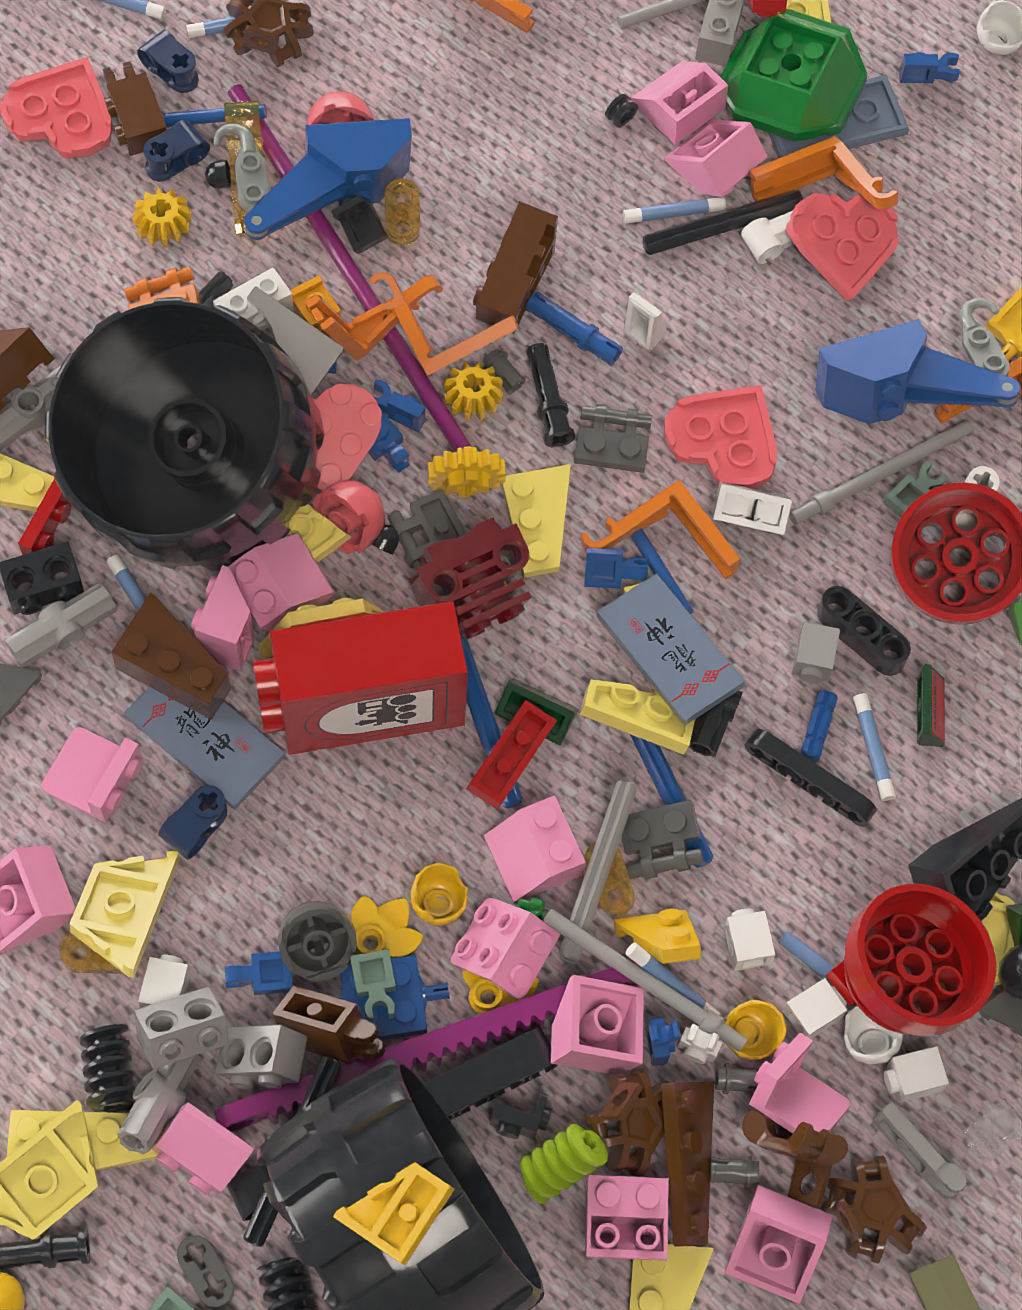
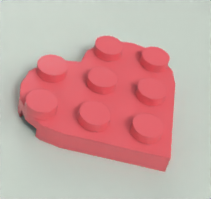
[0,57,113,159]
[786,193,900,301]
[312,383,382,491]
[664,385,777,489]

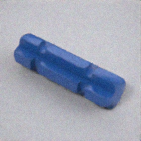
[801,690,838,761]

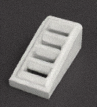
[624,292,666,350]

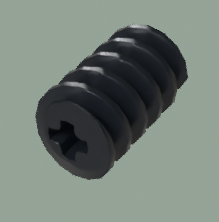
[79,1024,135,1112]
[257,1257,319,1310]

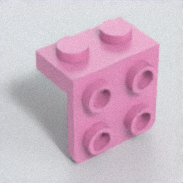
[41,727,143,823]
[451,898,560,1000]
[749,1033,851,1133]

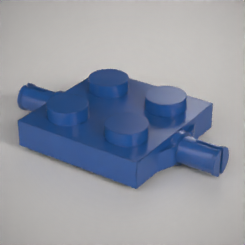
[340,955,450,1040]

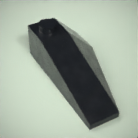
[908,798,1022,921]

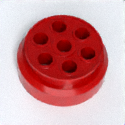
[891,482,1022,625]
[844,884,996,1036]

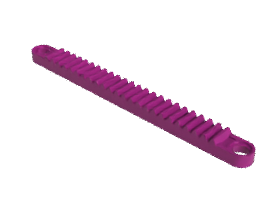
[214,955,652,1132]

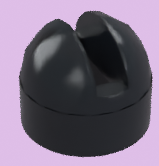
[205,160,231,189]
[371,525,400,555]

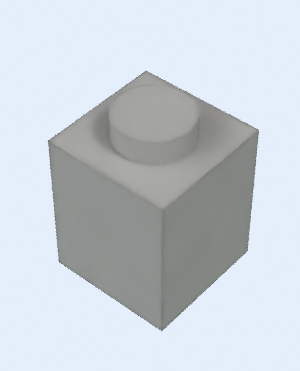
[792,622,840,683]

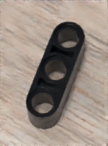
[817,586,911,676]

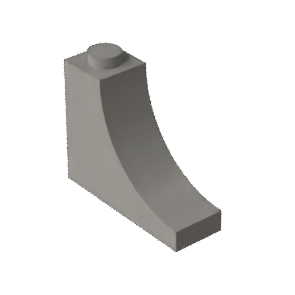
[247,286,344,397]

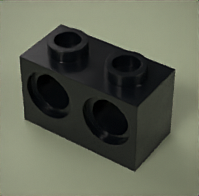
[0,541,84,615]

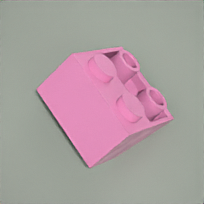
[631,61,728,145]
[191,565,254,671]
[584,1175,669,1261]

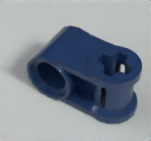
[137,29,199,93]
[143,120,210,182]
[158,785,228,860]

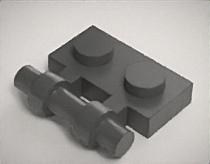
[574,404,652,473]
[387,489,466,575]
[622,800,704,880]

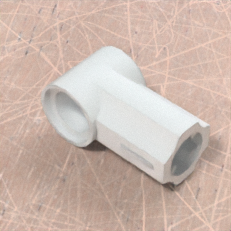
[741,211,794,264]

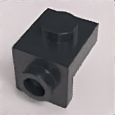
[331,195,388,254]
[490,1093,553,1139]

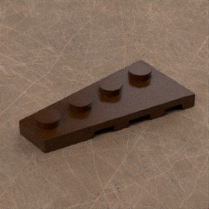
[661,1081,715,1247]

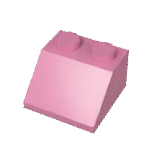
[664,119,768,197]
[228,533,336,632]
[484,795,586,903]
[0,846,76,953]
[551,975,644,1075]
[151,1102,254,1195]
[724,1185,833,1304]

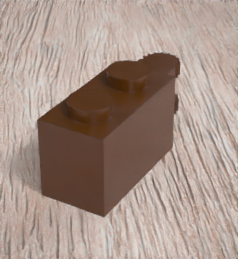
[103,61,167,156]
[272,985,386,1064]

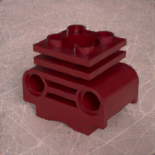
[407,517,532,640]

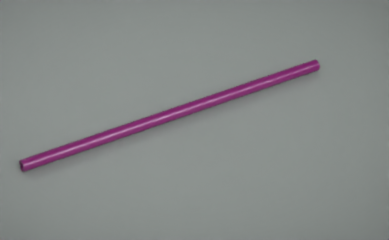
[228,84,472,452]

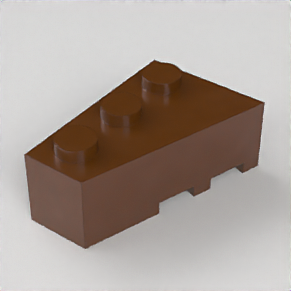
[473,201,558,334]
[0,327,55,411]
[111,592,231,720]

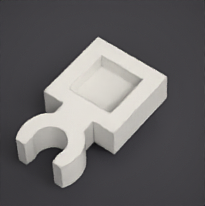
[678,1024,722,1064]

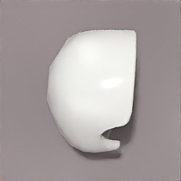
[976,0,1022,55]
[844,1006,903,1065]

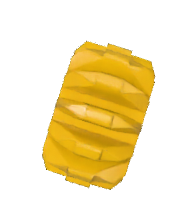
[132,186,192,248]
[444,360,503,422]

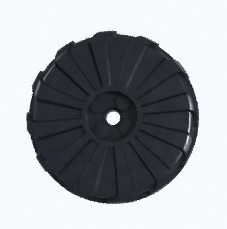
[45,297,324,571]
[257,1059,544,1310]

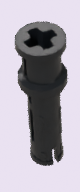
[526,343,576,448]
[0,1227,91,1269]

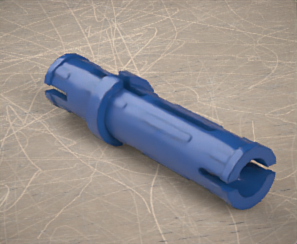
[526,291,623,366]

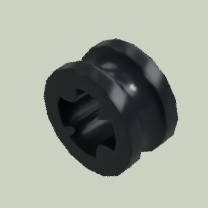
[605,94,638,128]

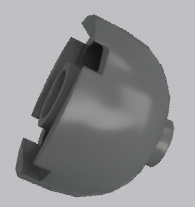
[278,901,357,982]

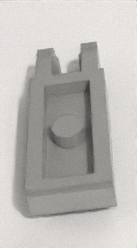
[873,1101,968,1200]

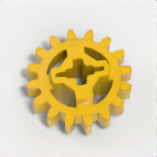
[428,447,506,498]

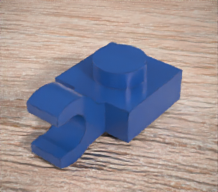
[899,52,960,84]
[374,380,425,433]
[368,411,410,473]
[584,548,648,589]
[225,952,293,995]
[645,1018,681,1066]

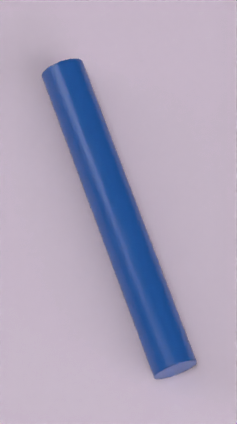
[164,104,267,127]
[630,529,694,614]

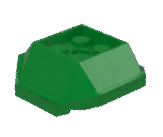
[720,9,867,141]

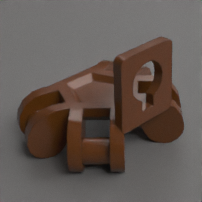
[224,0,314,67]
[585,1068,669,1177]
[742,1111,848,1207]
[821,1155,927,1264]

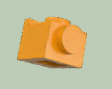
[290,275,341,335]

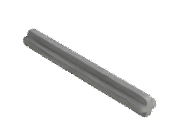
[559,780,637,962]

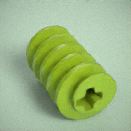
[520,1124,608,1204]

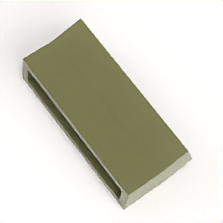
[909,1254,980,1310]

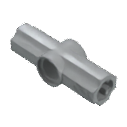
[0,366,61,451]
[5,582,118,668]
[117,1055,201,1154]

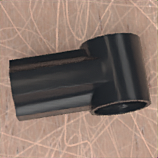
[689,690,743,757]

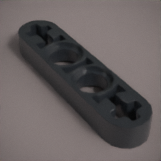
[744,729,877,827]

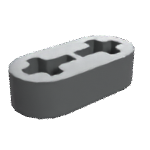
[177,1235,234,1309]

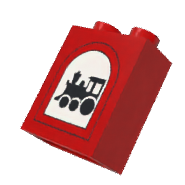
[253,601,468,755]

